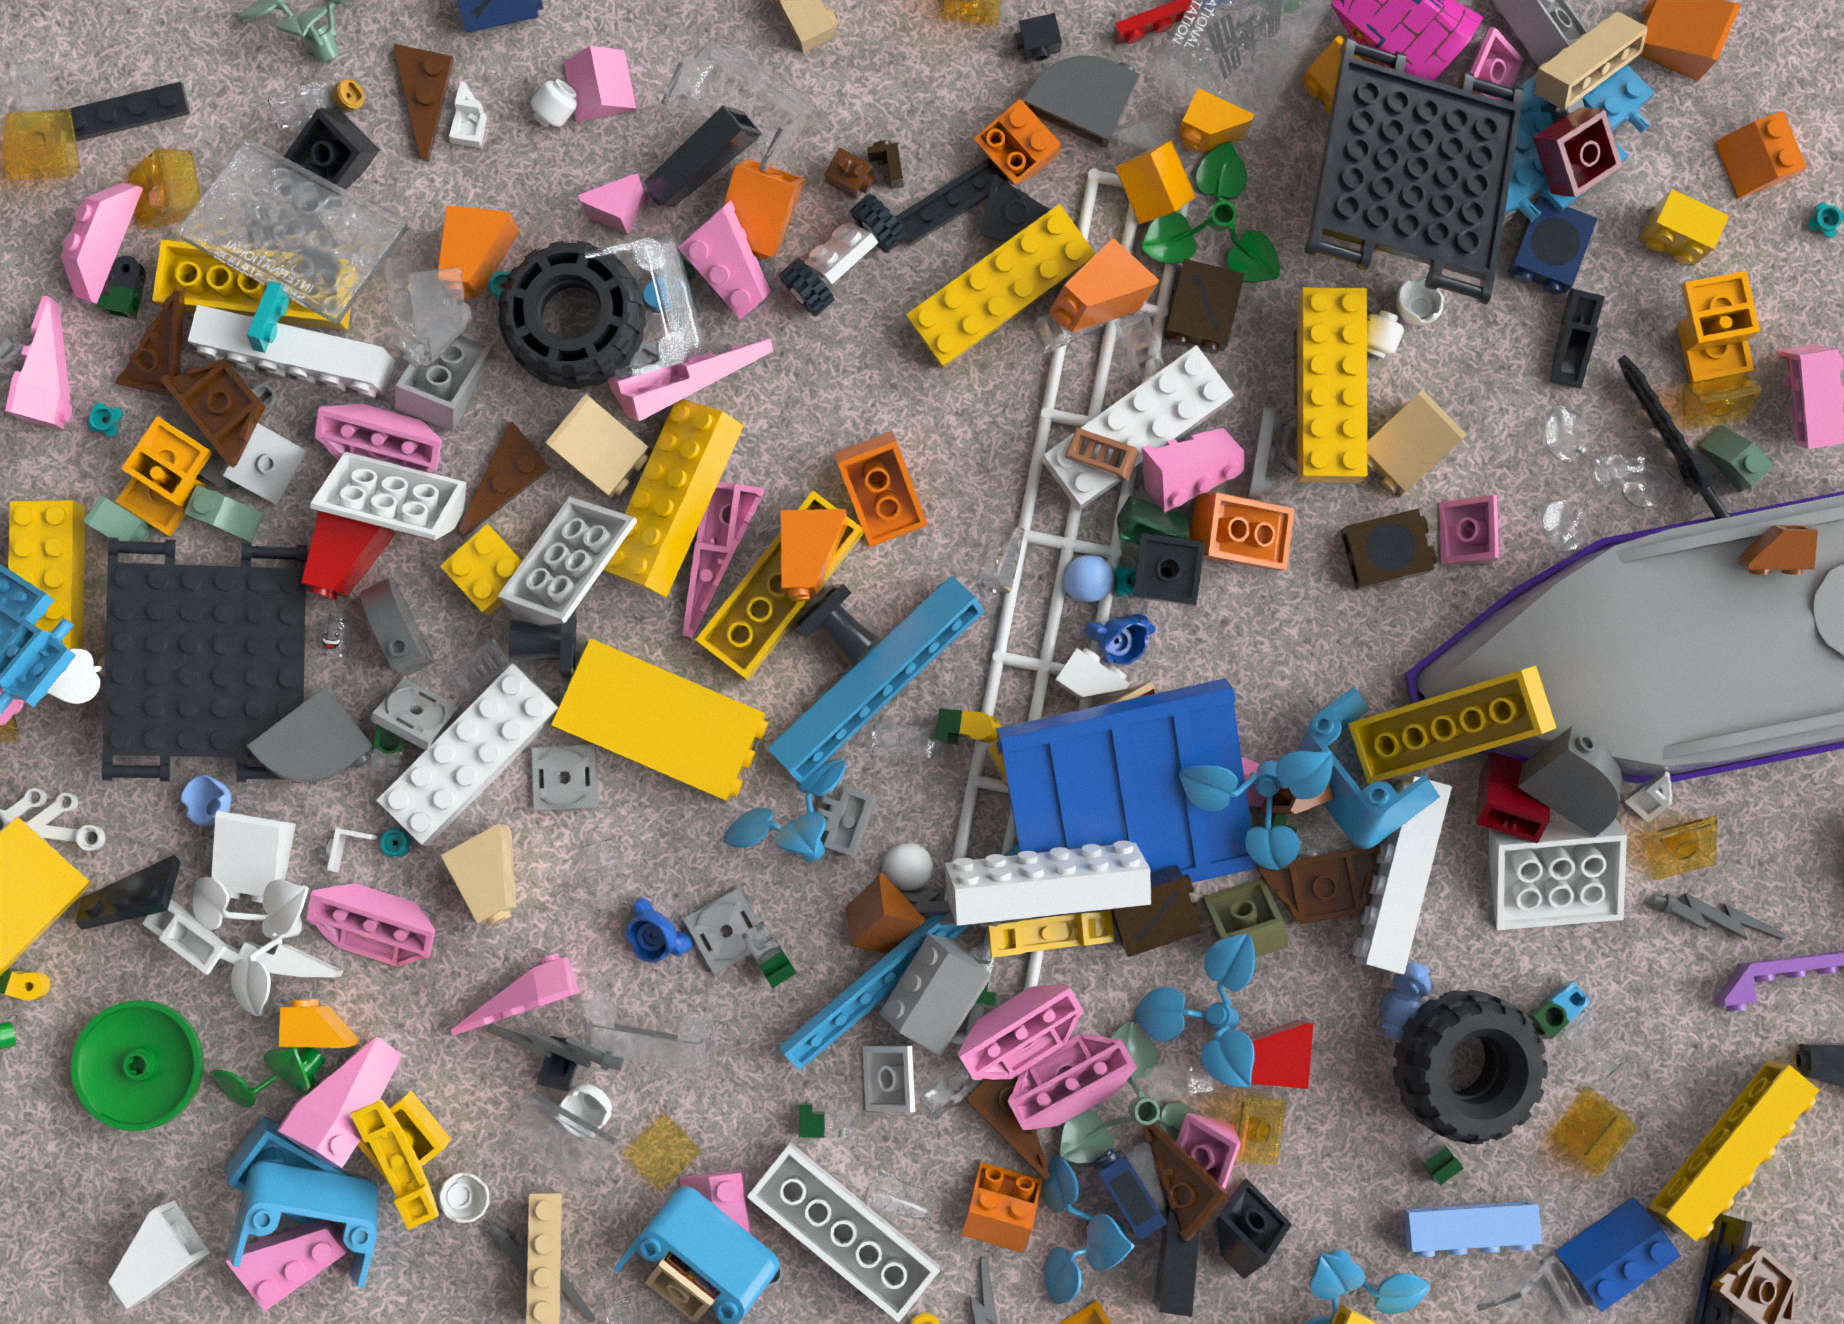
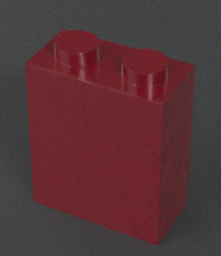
[1476,751,1550,843]

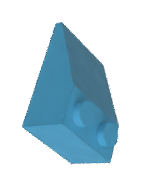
[225,1116,347,1225]

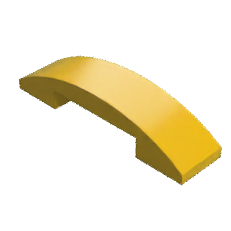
[987,910,1115,958]
[350,1099,439,1230]

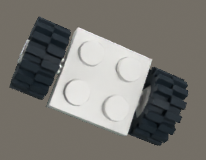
[779,193,906,317]

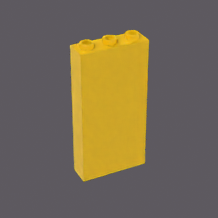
[551,638,769,802]
[0,816,92,976]

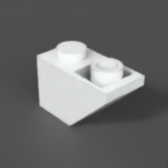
[1054,648,1130,700]

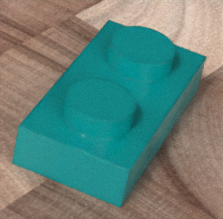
[247,280,289,353]

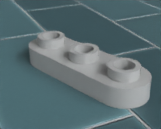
[1247,406,1281,500]

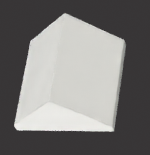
[862,1044,915,1112]

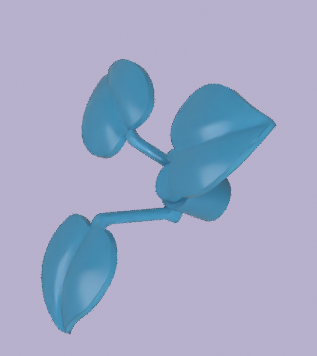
[1179,751,1333,870]
[724,760,847,862]
[1135,934,1255,1088]
[1042,1154,1134,1305]
[1306,1250,1430,1324]

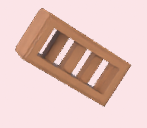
[1065,427,1139,481]

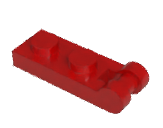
[1113,0,1200,44]

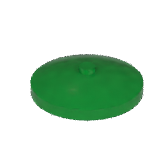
[71,1000,204,1131]

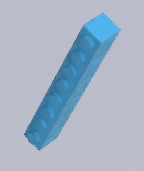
[767,575,985,784]

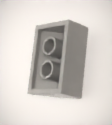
[1492,0,1588,67]
[879,934,992,1055]

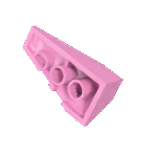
[680,1169,760,1299]

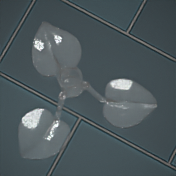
[1542,405,1678,553]

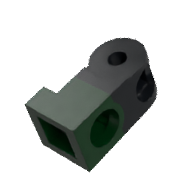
[97,256,146,320]

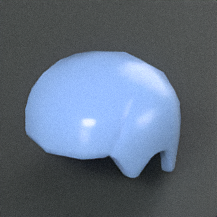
[1062,555,1114,602]
[180,774,231,827]

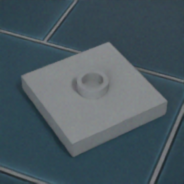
[220,423,307,505]

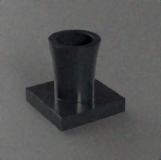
[1132,533,1205,606]
[792,584,877,666]
[509,610,577,678]

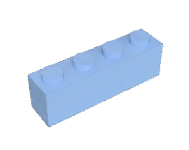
[1403,1201,1542,1257]

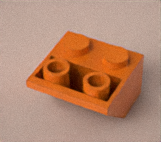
[973,99,1061,186]
[961,1162,1042,1253]

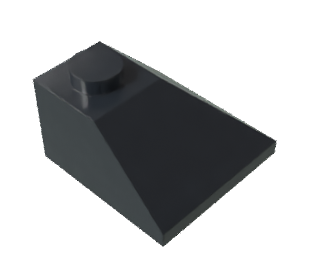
[1216,1178,1292,1279]

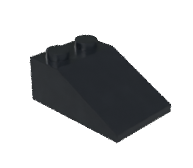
[269,107,380,220]

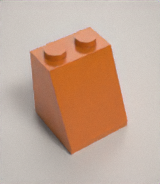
[1638,0,1741,81]
[723,158,806,259]
[437,205,519,301]
[1049,238,1160,333]
[781,509,848,601]

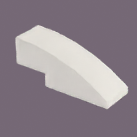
[142,900,227,975]

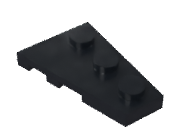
[979,174,1077,242]
[75,854,180,930]

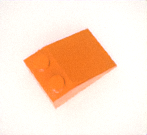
[834,431,928,547]
[1190,493,1295,570]

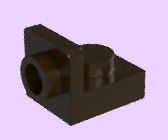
[867,140,904,189]

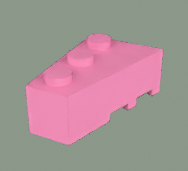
[678,200,771,320]
[1777,344,1844,449]
[1142,428,1244,512]
[225,1219,347,1312]

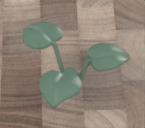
[238,0,349,62]
[1059,1021,1197,1164]

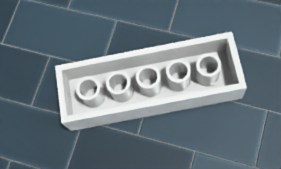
[188,305,395,399]
[1042,345,1234,511]
[376,663,559,846]
[1352,776,1452,975]
[945,841,1151,926]
[747,1142,940,1323]

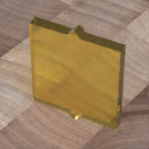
[625,1113,702,1191]

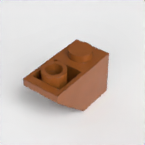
[1738,525,1818,575]

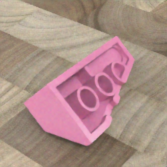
[5,296,72,429]
[451,953,579,1036]
[277,1037,402,1168]

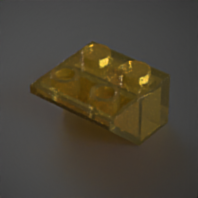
[128,148,204,230]

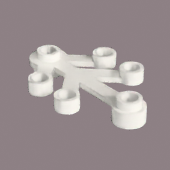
[0,788,105,859]

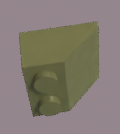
[1203,878,1288,957]

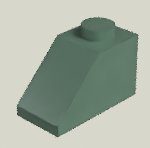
[1697,425,1775,492]
[184,485,264,543]
[83,495,152,542]

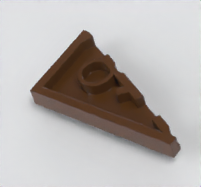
[394,44,454,162]
[116,287,185,397]
[458,421,551,537]
[965,1076,1050,1181]
[1143,1122,1229,1241]

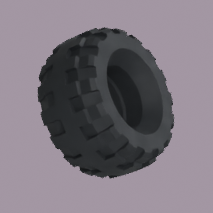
[498,241,646,389]
[1393,990,1548,1144]

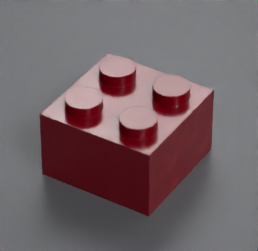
[1533,107,1623,197]

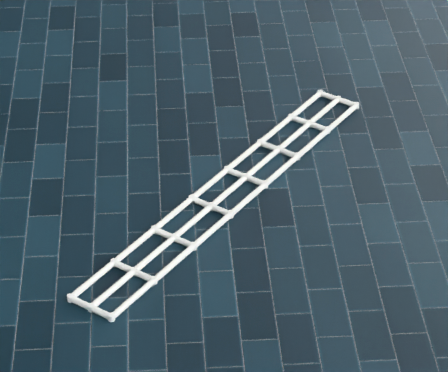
[944,168,1189,1045]

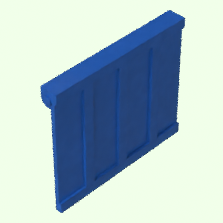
[996,678,1258,919]

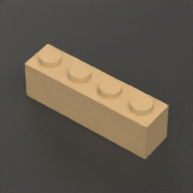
[775,0,838,53]
[1534,11,1648,110]
[526,1192,562,1324]

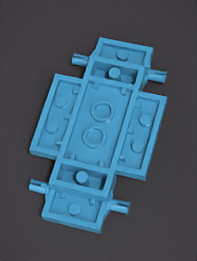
[1502,64,1655,222]
[0,564,76,714]

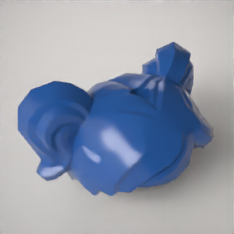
[1084,614,1156,665]
[625,897,693,963]

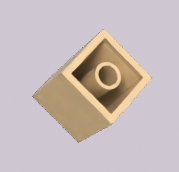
[1367,389,1467,497]
[545,394,651,500]
[441,824,516,926]

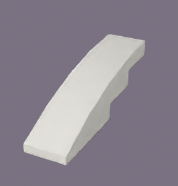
[220,942,343,977]

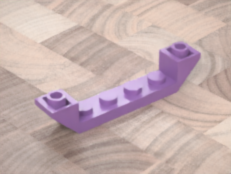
[1715,951,1844,1011]

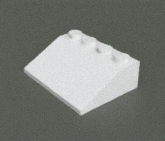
[310,452,466,540]
[498,497,637,625]
[1489,818,1627,930]

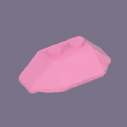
[61,183,143,304]
[315,404,442,473]
[306,883,435,967]
[958,985,1084,1080]
[1008,1033,1137,1131]

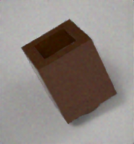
[824,147,875,200]

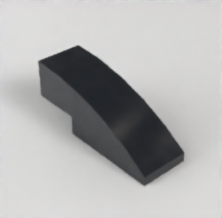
[1550,288,1605,389]

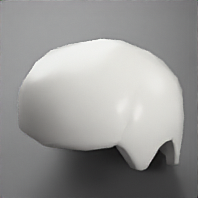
[1396,278,1444,326]
[881,843,933,891]
[559,1085,612,1137]
[438,1172,490,1223]

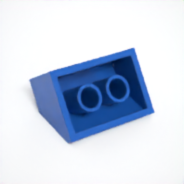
[1554,1197,1681,1312]

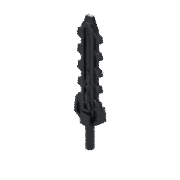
[1618,355,1730,520]

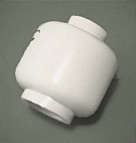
[531,79,577,127]
[1367,310,1404,359]

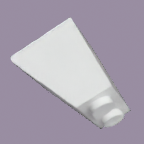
[211,811,296,903]
[108,1200,210,1309]

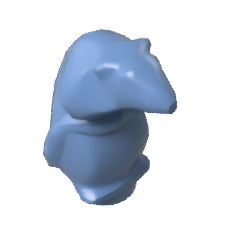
[1380,962,1431,1041]

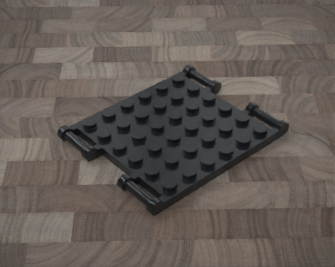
[1304,36,1524,305]
[102,537,307,783]

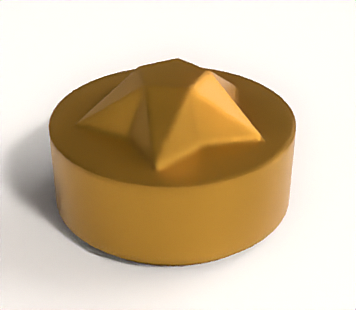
[332,79,365,112]

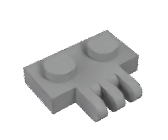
[815,787,877,858]

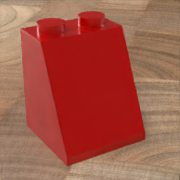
[301,511,395,601]
[1249,1020,1314,1089]

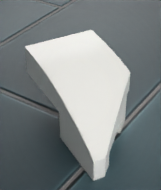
[449,81,487,148]
[1625,771,1672,823]

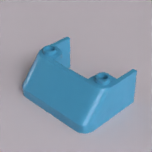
[1297,687,1440,849]
[227,1160,379,1287]
[613,1186,779,1324]

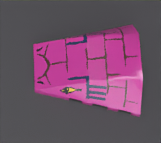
[1330,0,1483,81]

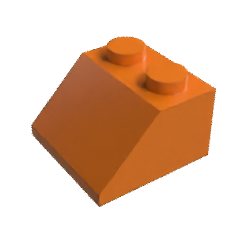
[1714,111,1807,199]

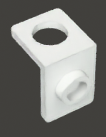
[326,828,378,872]

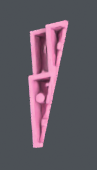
[607,338,773,421]
[682,482,765,637]

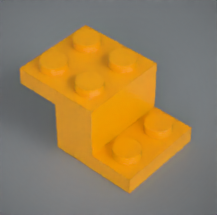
[1677,271,1761,384]
[115,416,213,537]

